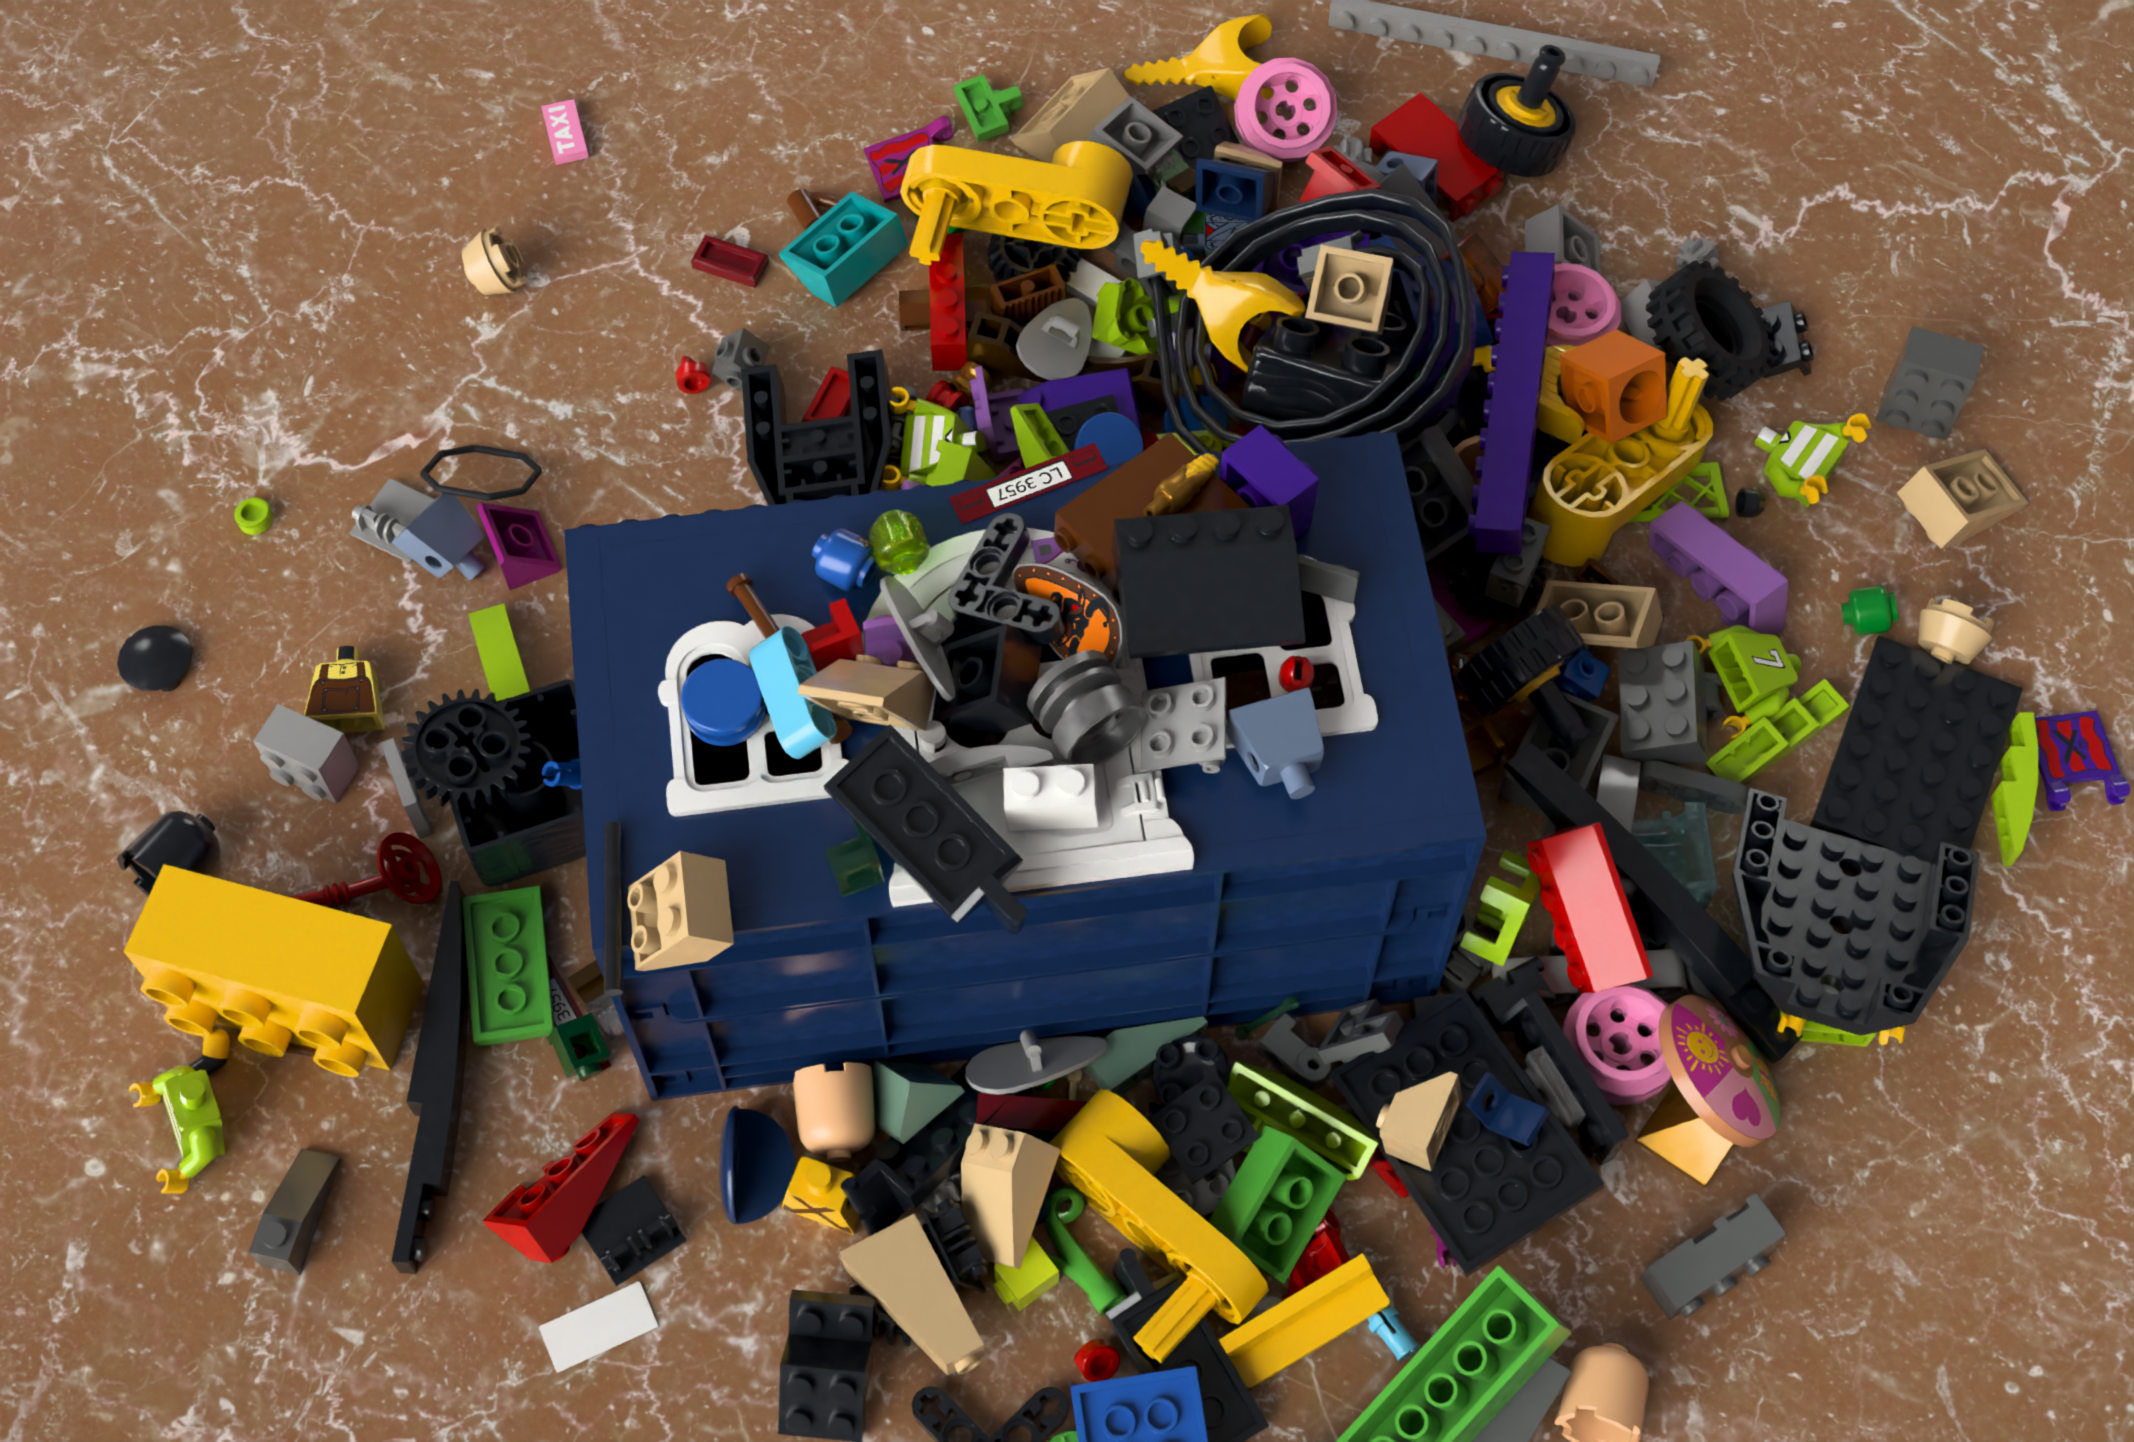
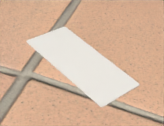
[539,1281,658,1373]

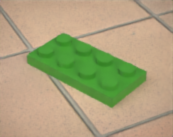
[462,885,555,1047]

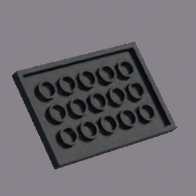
[1810,635,2023,863]
[1328,987,1604,1278]

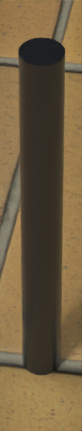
[604,822,623,996]

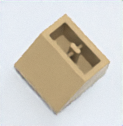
[627,851,734,971]

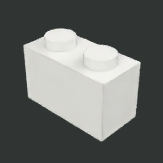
[1003,764,1098,832]

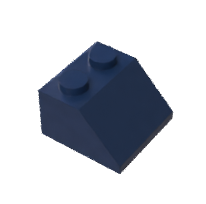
[1196,157,1274,222]

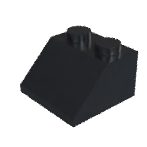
[932,623,1042,734]

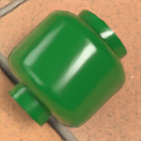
[1841,585,1898,636]

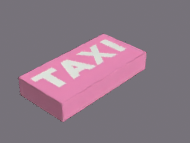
[541,99,589,165]

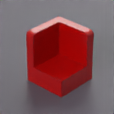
[801,598,864,672]

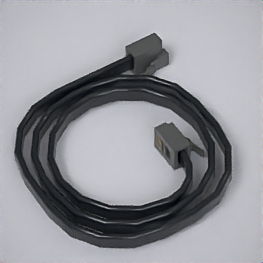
[1133,189,1477,455]

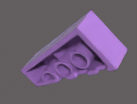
[1649,501,1788,635]

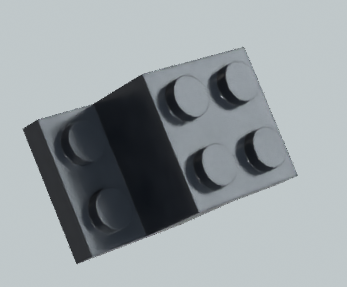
[778,1289,876,1442]

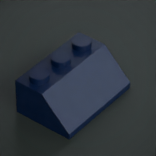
[1397,255,1494,362]

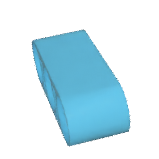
[749,626,837,759]

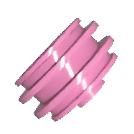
[1234,57,1338,163]
[1547,263,1621,347]
[1562,983,1672,1105]

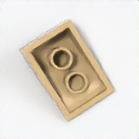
[1897,449,2029,549]
[797,654,935,732]
[961,1124,1061,1269]

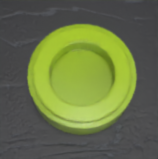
[234,497,274,535]

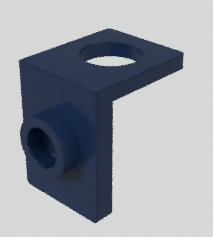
[1466,1072,1550,1146]

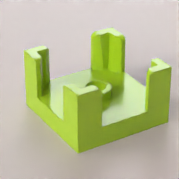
[1459,849,1541,967]

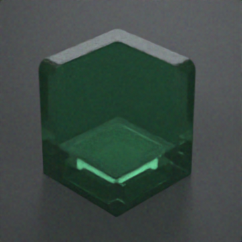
[825,820,885,897]

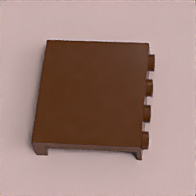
[1054,432,1251,606]

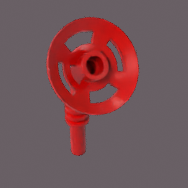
[289,832,441,908]

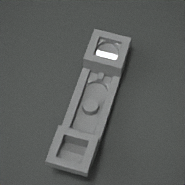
[929,744,1054,787]
[1595,754,1640,833]

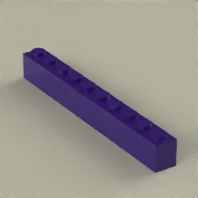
[1468,251,1555,554]

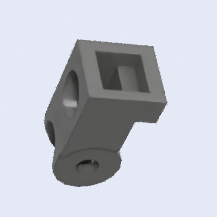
[1257,1012,1331,1091]

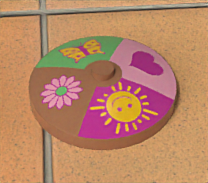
[1658,995,1781,1147]

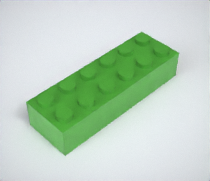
[1336,1265,1572,1442]

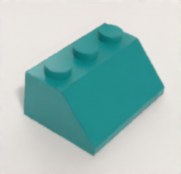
[779,191,908,308]

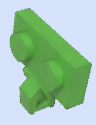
[953,74,1023,143]

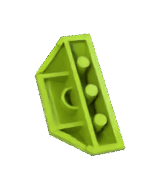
[1227,1060,1379,1181]

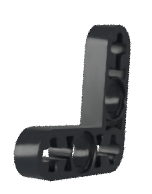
[948,513,1066,644]
[912,1386,1069,1442]

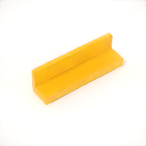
[1219,1253,1390,1389]

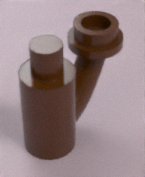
[787,189,840,230]

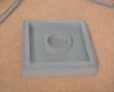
[381,738,433,839]

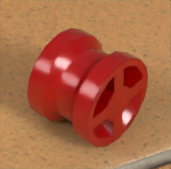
[925,380,968,412]

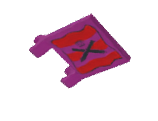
[864,116,953,203]

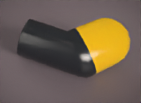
[189,1026,230,1076]

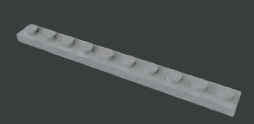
[1328,0,1660,87]

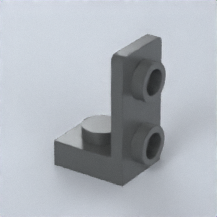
[1297,554,1360,603]

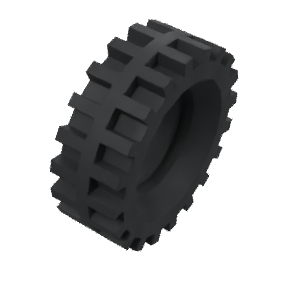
[1646,260,1775,401]

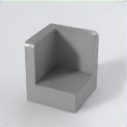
[1142,186,1196,244]

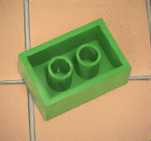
[1208,1126,1347,1284]

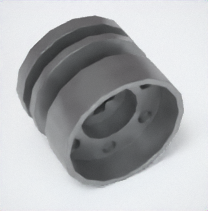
[1027,650,1147,766]

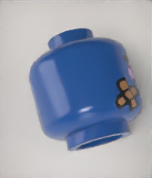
[812,528,879,592]

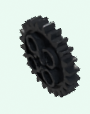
[401,689,533,810]

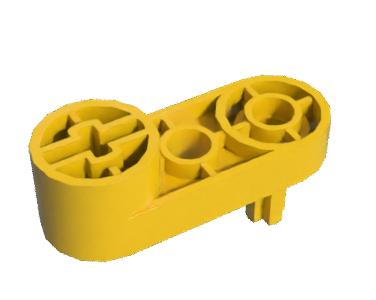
[900,141,1133,265]
[1526,357,1713,567]
[1048,1089,1269,1363]

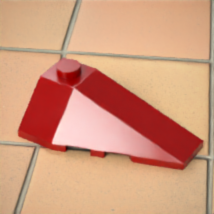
[482,1112,640,1263]

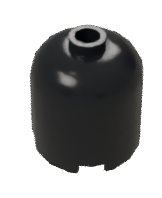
[117,811,221,897]

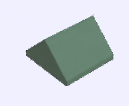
[872,1060,965,1144]

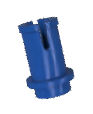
[542,759,582,790]

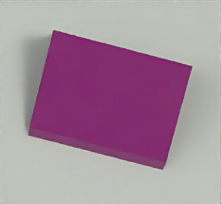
[477,502,562,591]

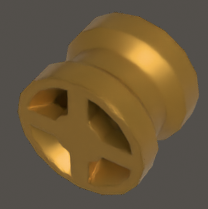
[949,361,993,407]

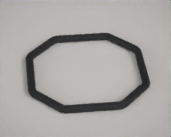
[420,445,542,501]

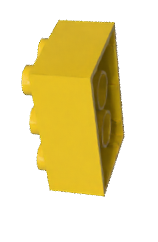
[124,864,425,1077]

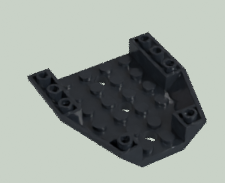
[1732,788,1979,1036]

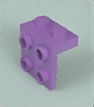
[970,366,1024,462]

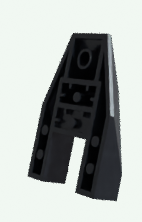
[741,349,892,505]

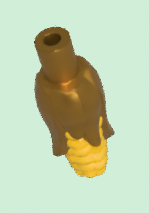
[1143,453,1219,517]

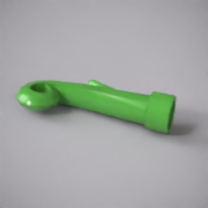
[1045,1186,1127,1316]

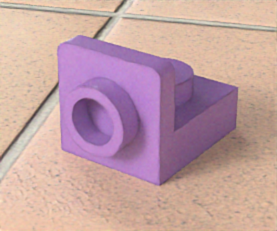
[863,615,913,667]

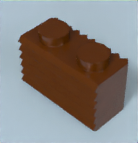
[989,264,1066,327]

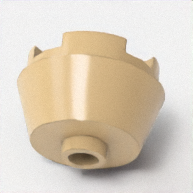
[462,226,528,295]
[1918,598,1995,664]

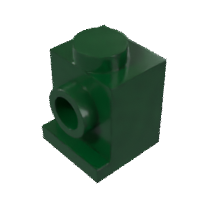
[547,1013,610,1081]

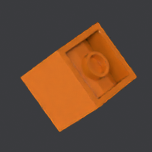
[1560,329,1667,444]

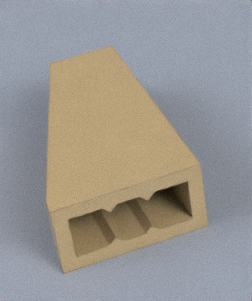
[839,1214,985,1375]

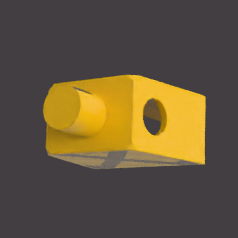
[782,1156,860,1235]

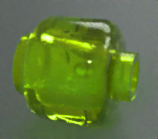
[869,510,930,575]

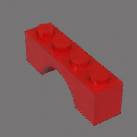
[929,234,967,371]

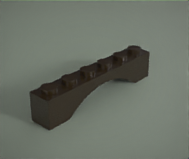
[966,311,1180,413]

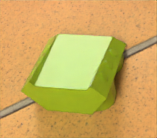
[1091,278,1171,355]

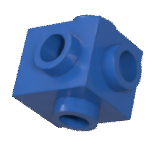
[1554,648,1610,702]

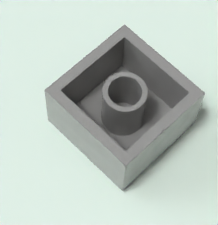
[253,704,360,804]

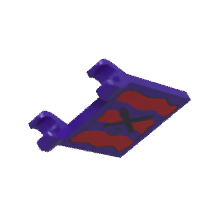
[2035,711,2130,812]

